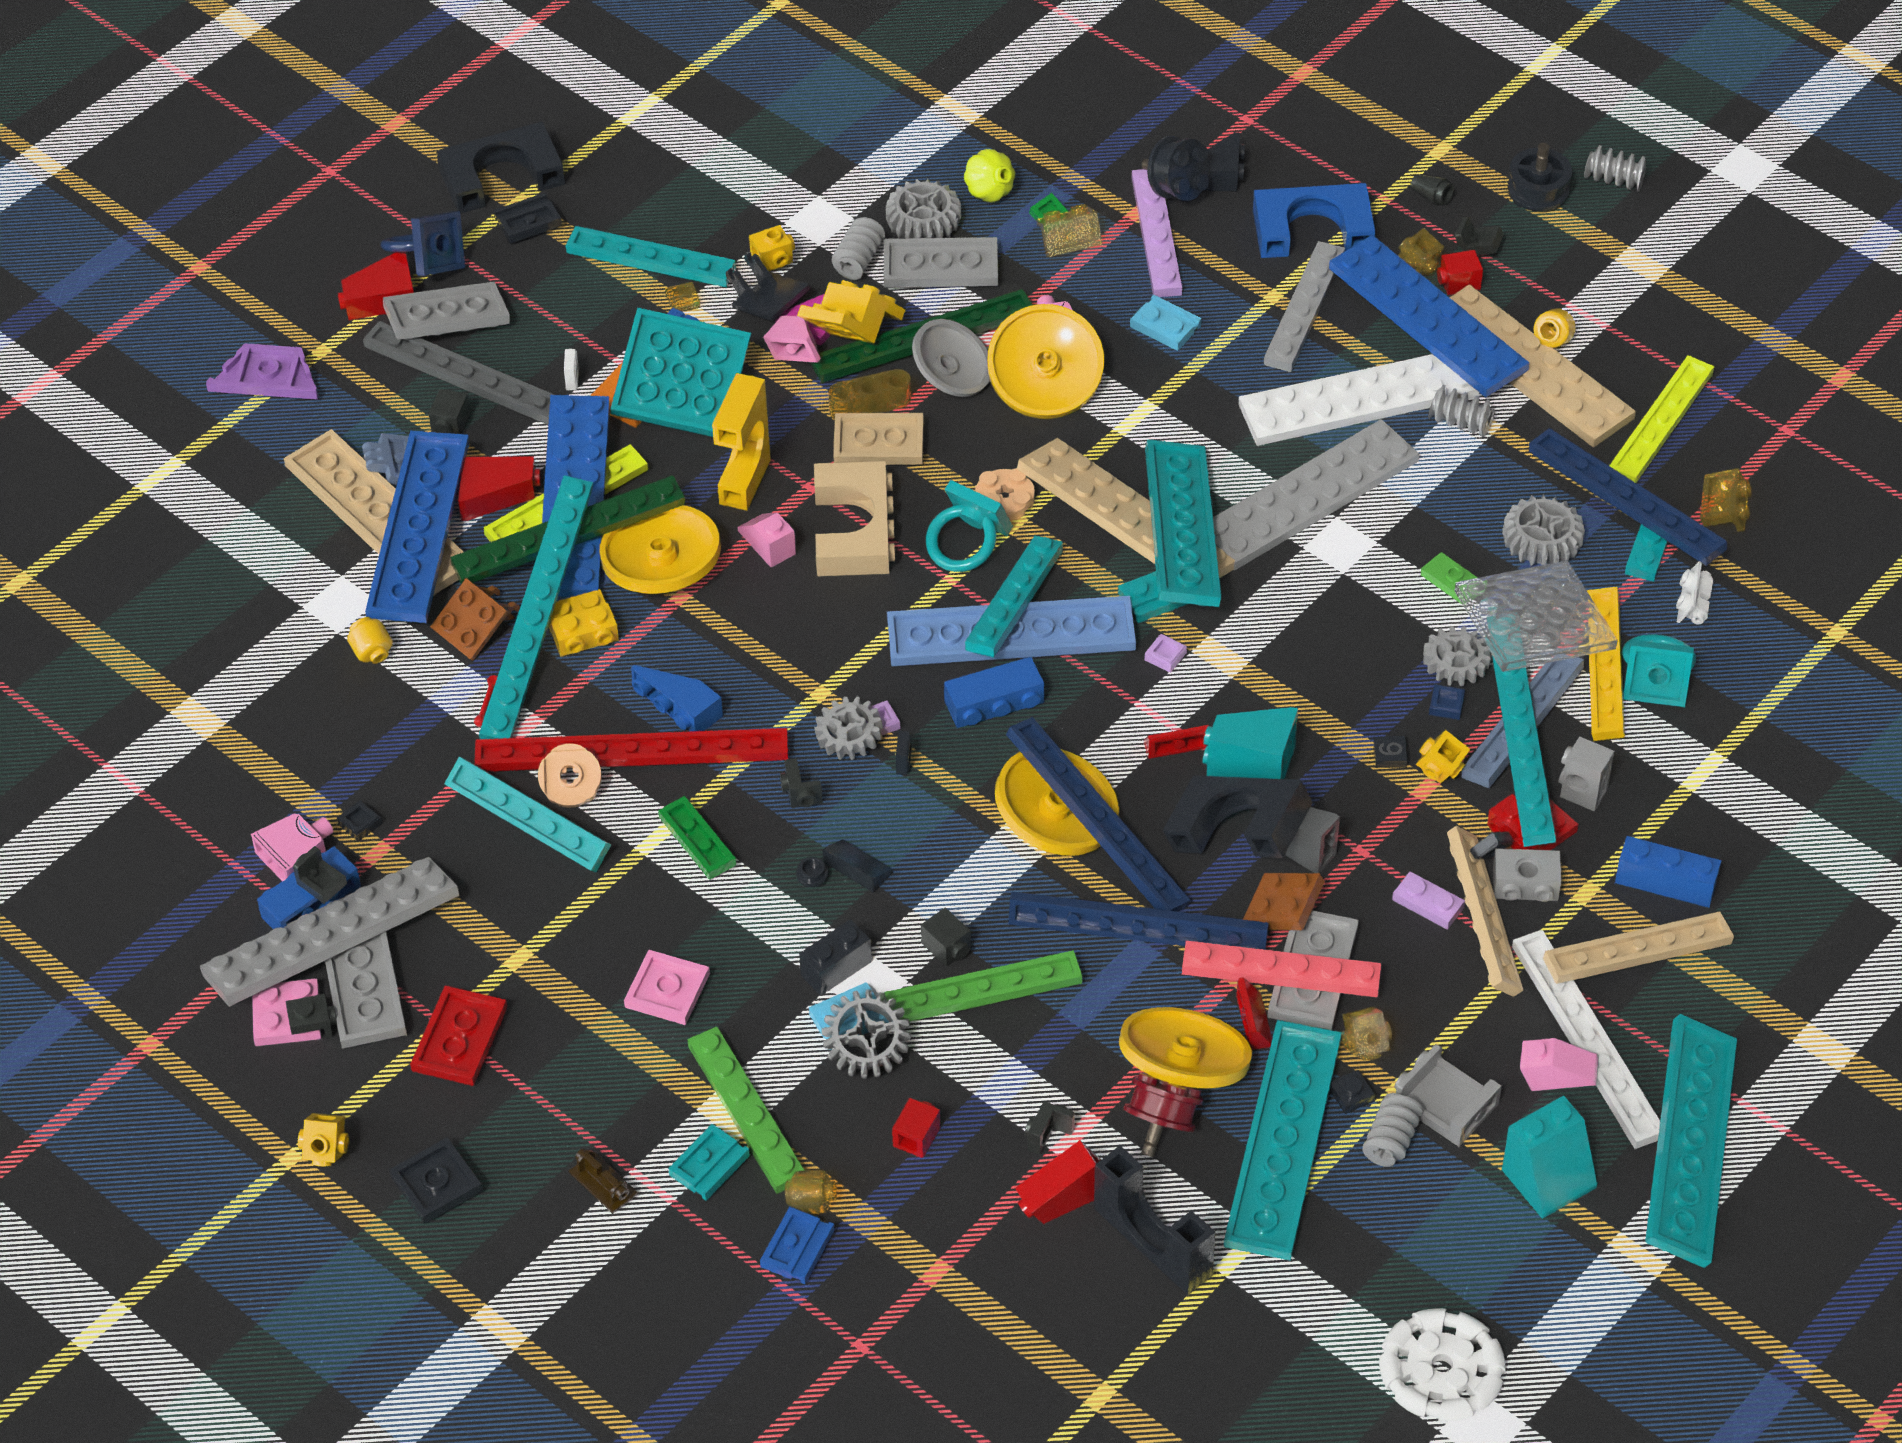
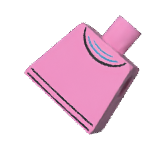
[251,814,333,881]

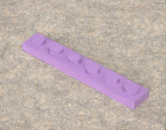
[1132,169,1182,297]

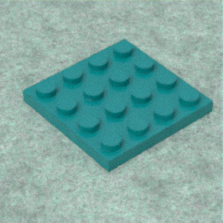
[610,307,751,437]

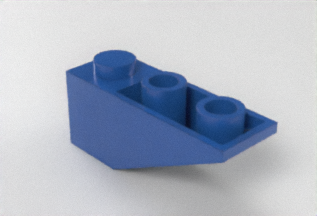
[631,665,723,732]

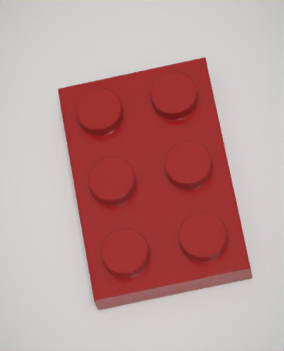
[410,986,507,1086]

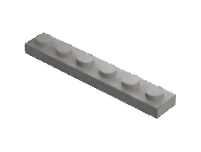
[1264,241,1345,372]

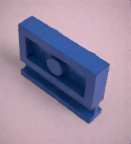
[760,1207,834,1284]

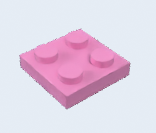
[624,950,710,1025]
[252,978,321,1046]

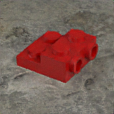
[1487,794,1578,850]

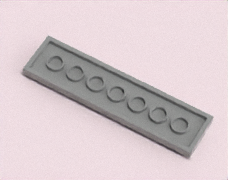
[1213,419,1419,570]
[200,857,460,1007]

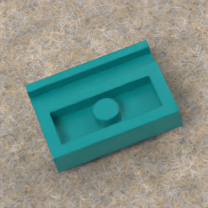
[1118,571,1188,623]
[668,1124,750,1201]

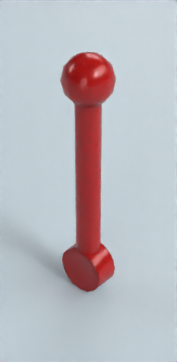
[474,675,498,727]

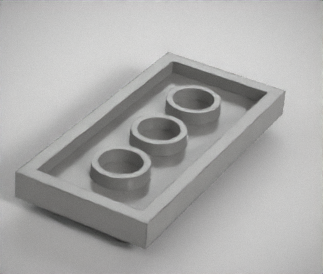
[884,237,998,288]
[383,281,510,340]
[1267,910,1359,1030]
[325,931,407,1049]

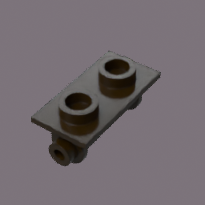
[569,1148,638,1214]

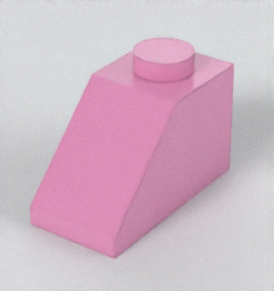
[763,316,821,362]
[738,512,796,567]
[1520,1038,1598,1091]

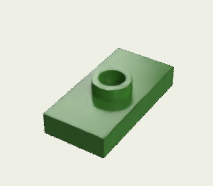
[1420,552,1487,607]

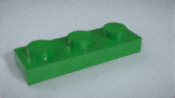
[658,796,736,880]

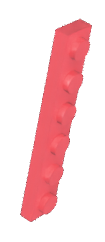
[1182,941,1381,997]

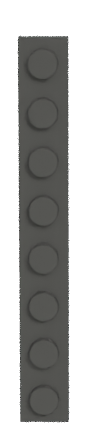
[363,321,554,425]

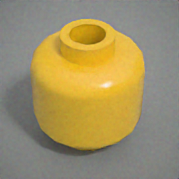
[1534,308,1576,348]
[347,617,393,664]

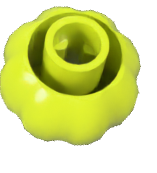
[964,149,1015,203]

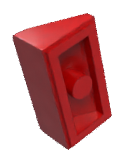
[1144,725,1209,759]
[1236,977,1272,1050]

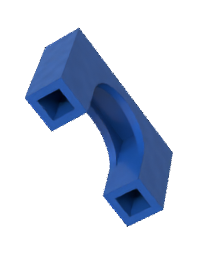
[1253,183,1375,258]

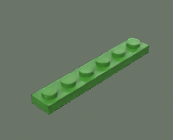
[884,950,1082,1022]
[687,1027,807,1194]

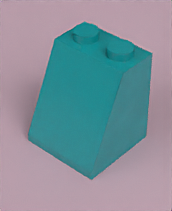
[1203,707,1298,779]
[1502,1095,1597,1219]

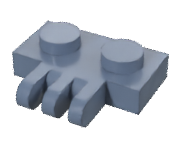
[362,433,409,485]

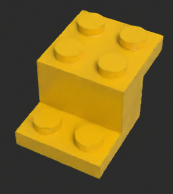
[797,280,905,343]

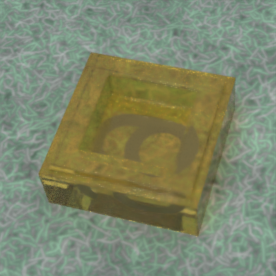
[665,282,701,312]

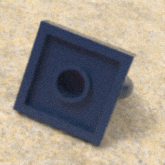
[381,211,465,276]

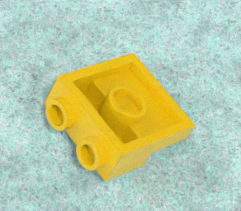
[549,589,619,657]

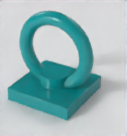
[926,480,1013,572]
[1622,634,1696,707]

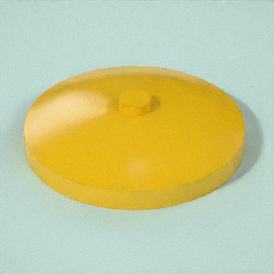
[987,304,1104,419]
[600,505,721,594]
[995,749,1119,856]
[1119,1007,1252,1088]

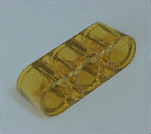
[828,369,911,419]

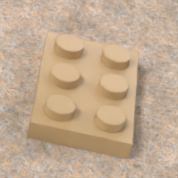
[834,413,923,465]

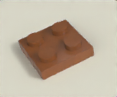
[1243,873,1324,930]

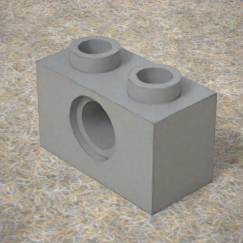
[1558,736,1614,811]
[1493,849,1561,902]

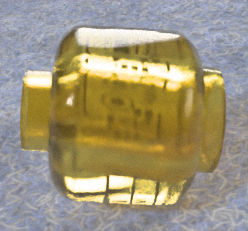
[785,1170,837,1214]

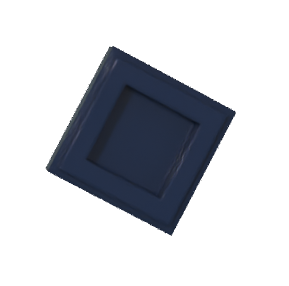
[1429,684,1465,720]

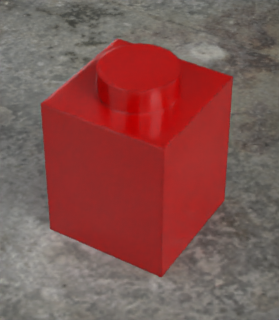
[1437,250,1483,295]
[892,1098,941,1158]

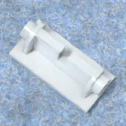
[1676,562,1713,624]

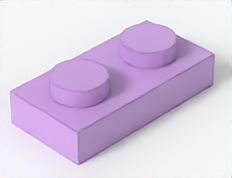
[1392,872,1465,930]

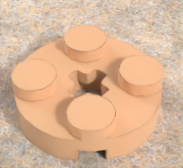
[975,468,1035,521]
[538,744,602,808]

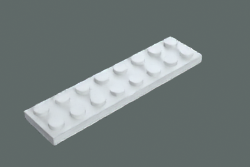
[1238,354,1479,446]

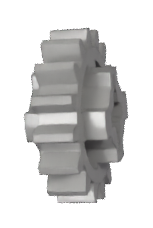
[1423,626,1491,686]
[814,697,883,760]

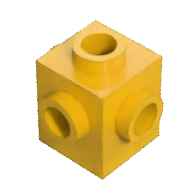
[749,225,795,271]
[1416,730,1470,784]
[298,1113,349,1166]

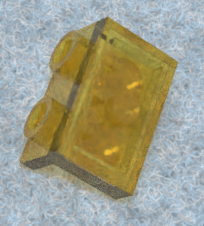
[1036,204,1102,257]
[1700,468,1751,532]

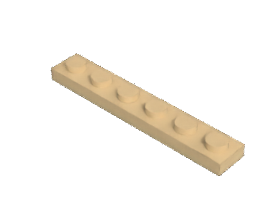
[1447,826,1523,997]
[1543,912,1734,984]

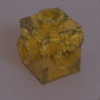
[1398,228,1444,276]
[1342,1007,1392,1060]

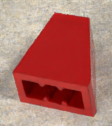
[338,252,414,320]
[458,456,541,521]
[1015,1140,1101,1224]

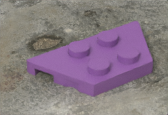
[206,343,318,399]

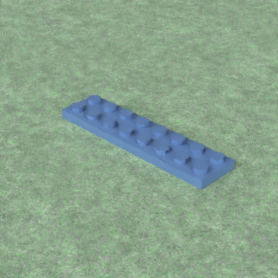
[887,596,1136,666]

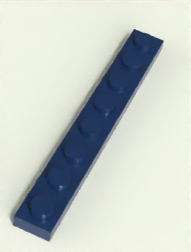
[1529,428,1727,566]
[1006,717,1190,912]
[1009,891,1268,950]

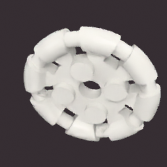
[1379,1308,1505,1422]

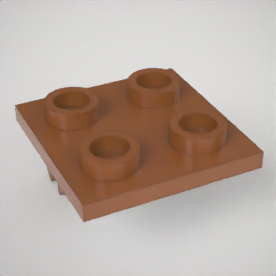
[430,578,520,661]

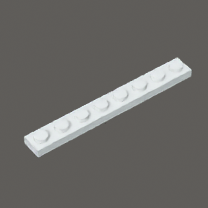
[1512,930,1660,1149]

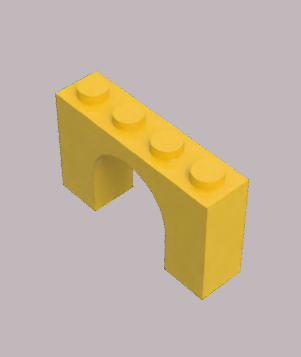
[712,373,771,511]

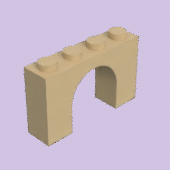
[814,461,895,576]

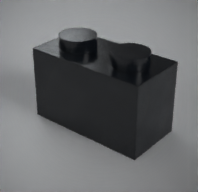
[799,919,872,996]

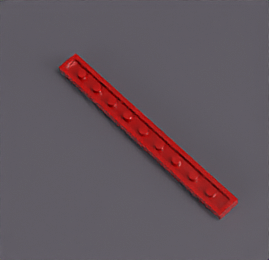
[475,728,788,771]

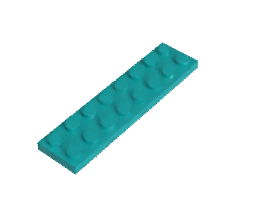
[1145,439,1221,607]
[1645,1014,1737,1268]
[1223,1020,1342,1261]

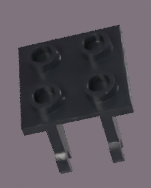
[726,252,811,321]

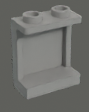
[1394,1044,1502,1147]

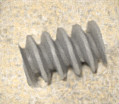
[1584,145,1646,192]
[832,217,885,280]
[1428,384,1495,437]
[1363,1093,1423,1167]

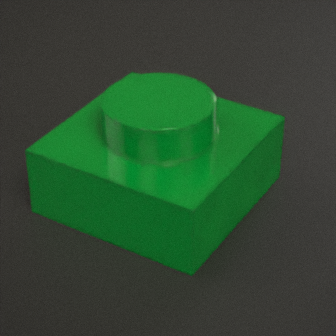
[1029,193,1070,233]

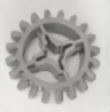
[886,179,961,239]
[1502,494,1585,569]
[822,989,911,1079]

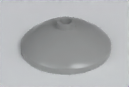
[912,319,990,397]

